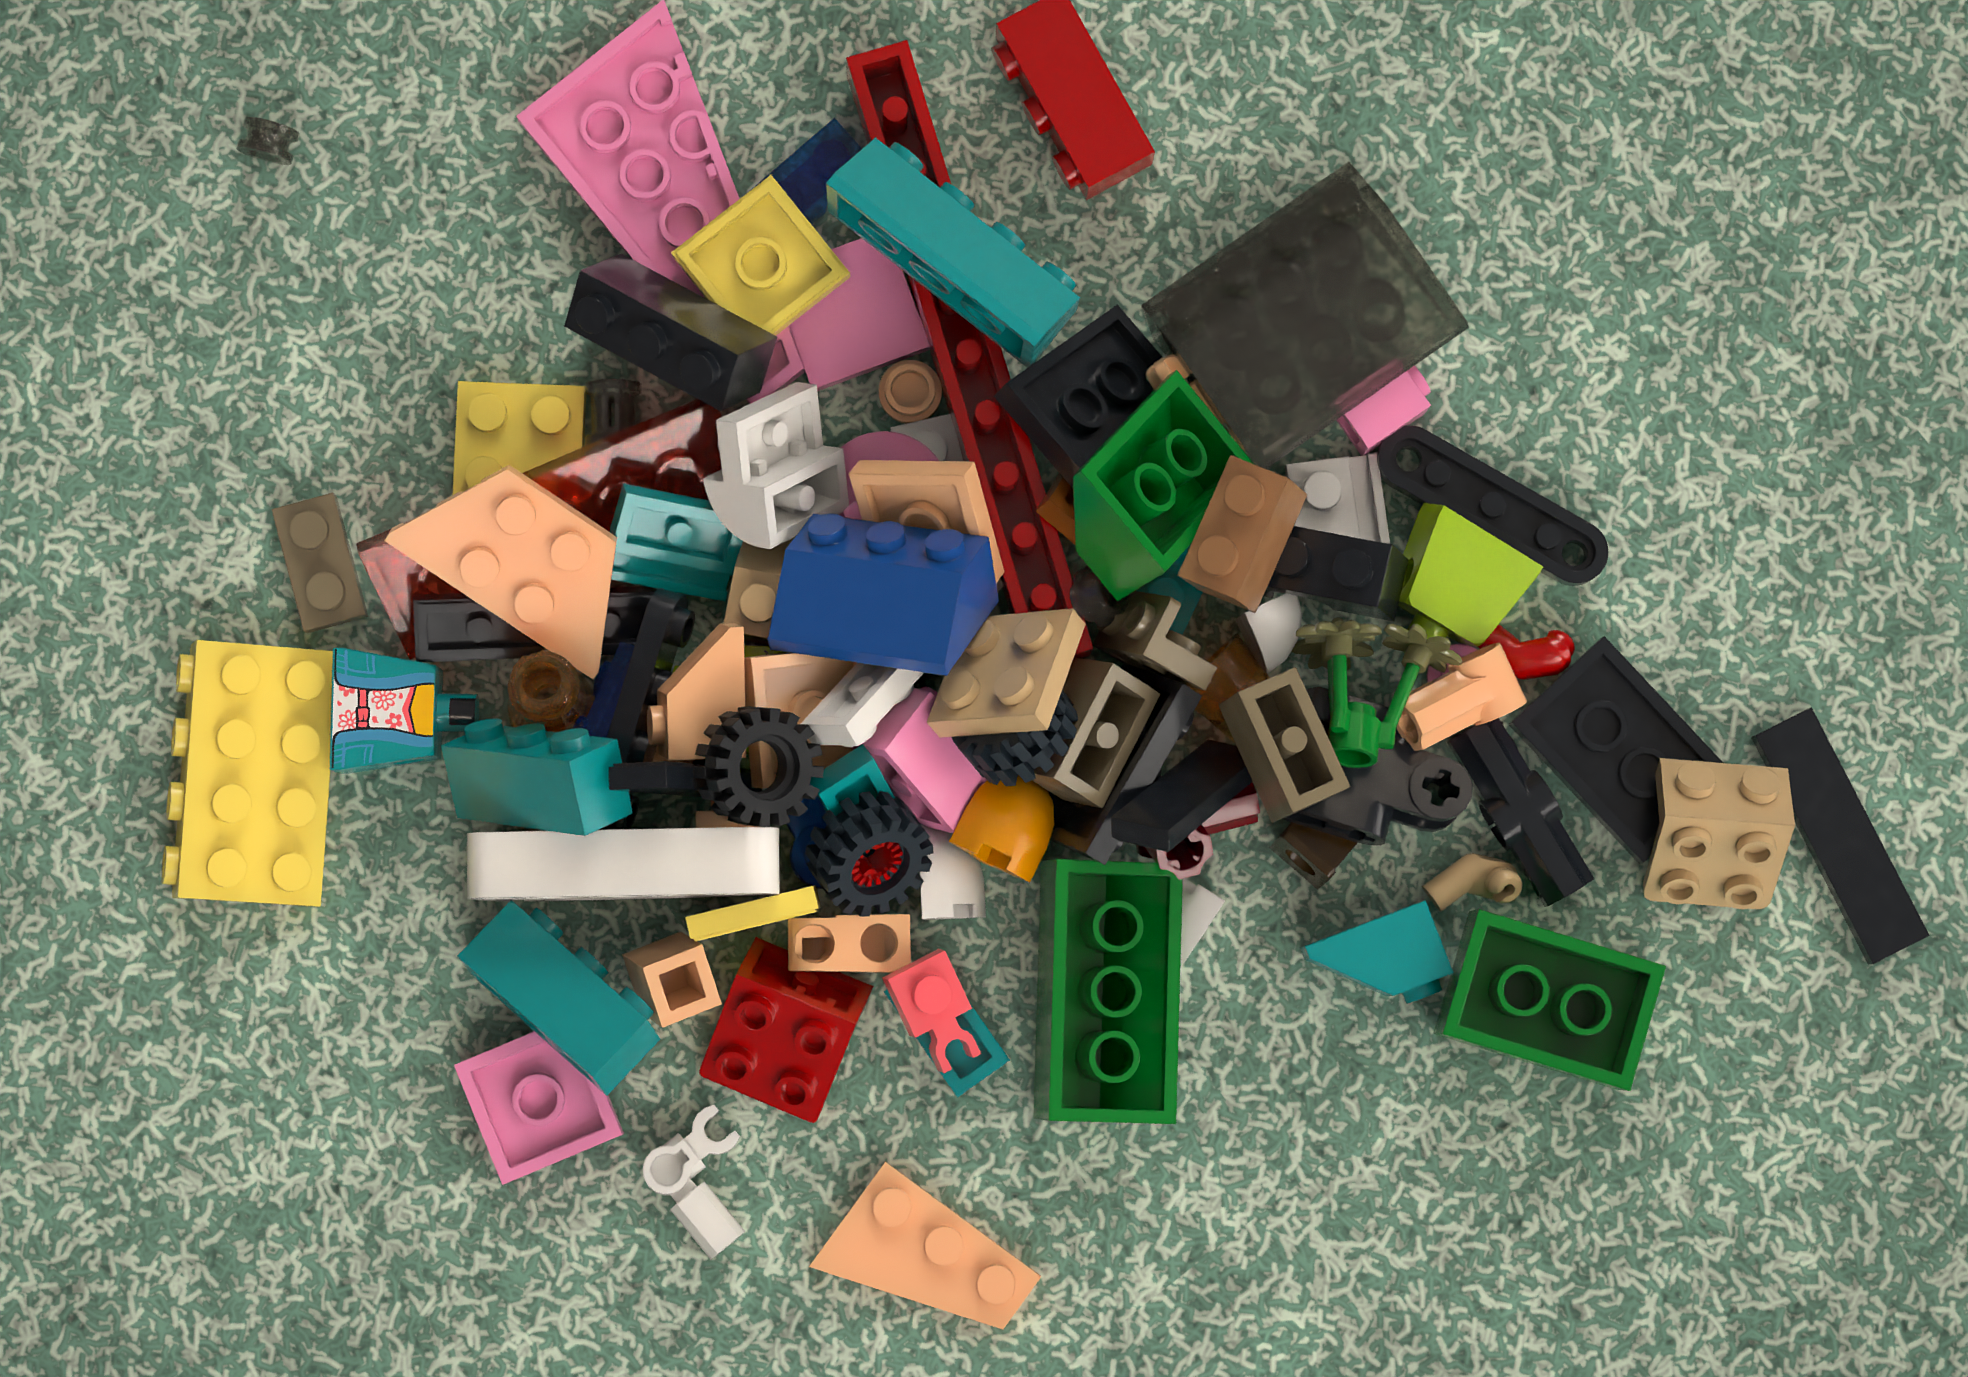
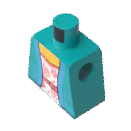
[330,648,479,774]

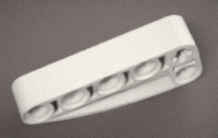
[467,827,779,902]

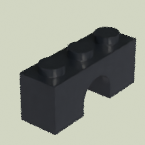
[1263,526,1409,622]

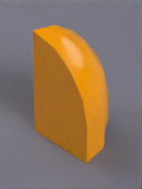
[949,775,1054,883]

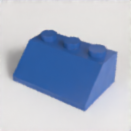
[768,513,999,676]

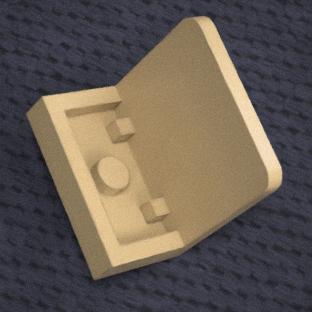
[1643,758,1795,909]

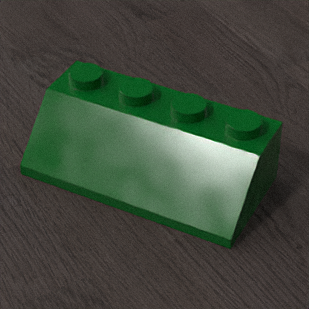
[1033,859,1183,1124]

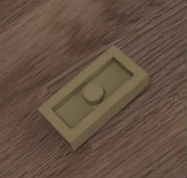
[271,493,369,633]

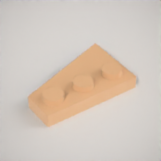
[809,1161,1041,1329]

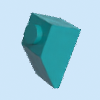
[1300,900,1454,1004]

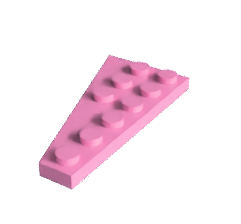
[516,0,805,404]

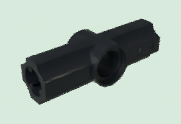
[1447,718,1594,907]

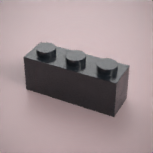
[564,254,777,411]

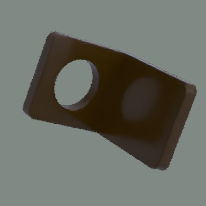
[1269,822,1357,890]

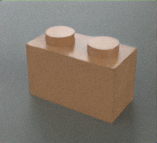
[1178,455,1308,613]

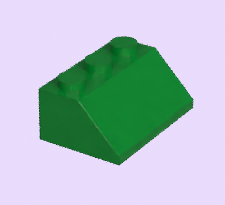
[1073,370,1255,601]

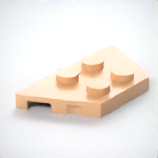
[384,465,617,679]

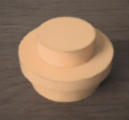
[879,360,942,424]

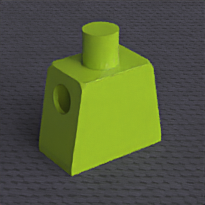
[1398,503,1543,653]

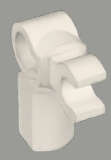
[643,1105,745,1260]

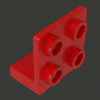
[699,937,874,1123]

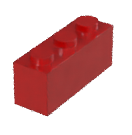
[991,0,1155,200]

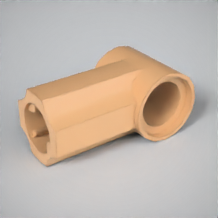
[1396,643,1527,751]

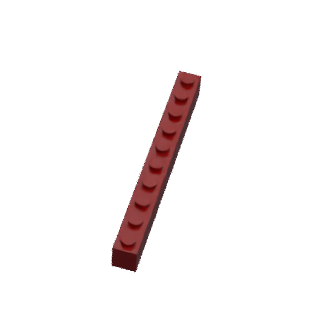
[846,40,1093,658]

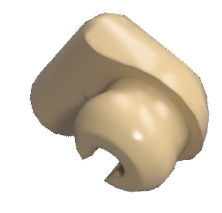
[1422,853,1522,912]

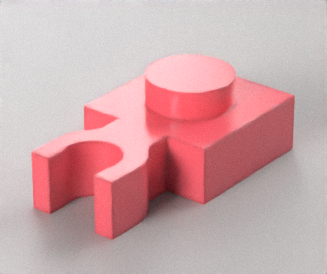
[882,949,981,1073]

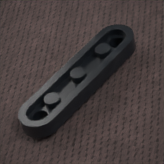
[1377,426,1609,586]
[599,588,695,830]

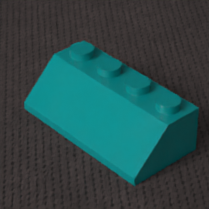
[826,137,1080,368]

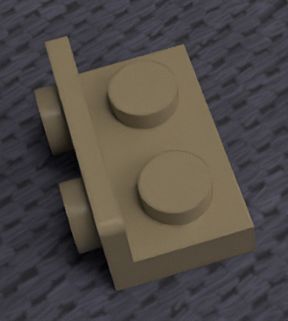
[1092,591,1217,690]

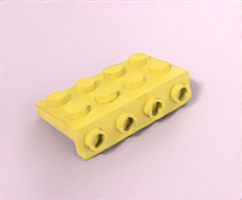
[162,640,333,907]

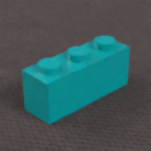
[441,719,633,836]
[457,900,660,1096]

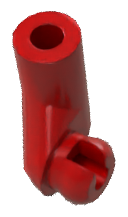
[1478,624,1575,680]

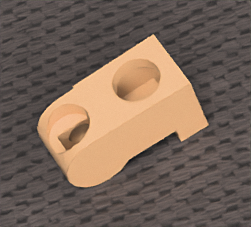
[788,914,911,973]

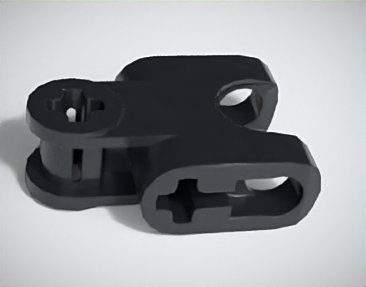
[1282,686,1473,845]

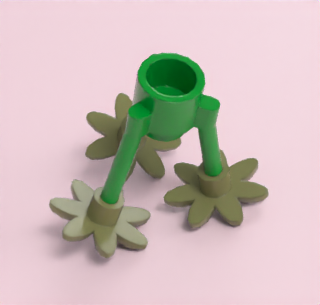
[1291,617,1462,768]

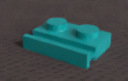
[609,484,743,601]

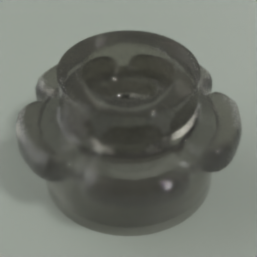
[1070,565,1129,627]

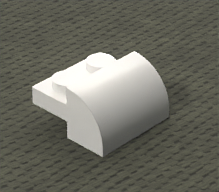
[703,382,849,549]

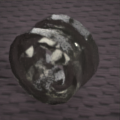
[236,117,300,165]

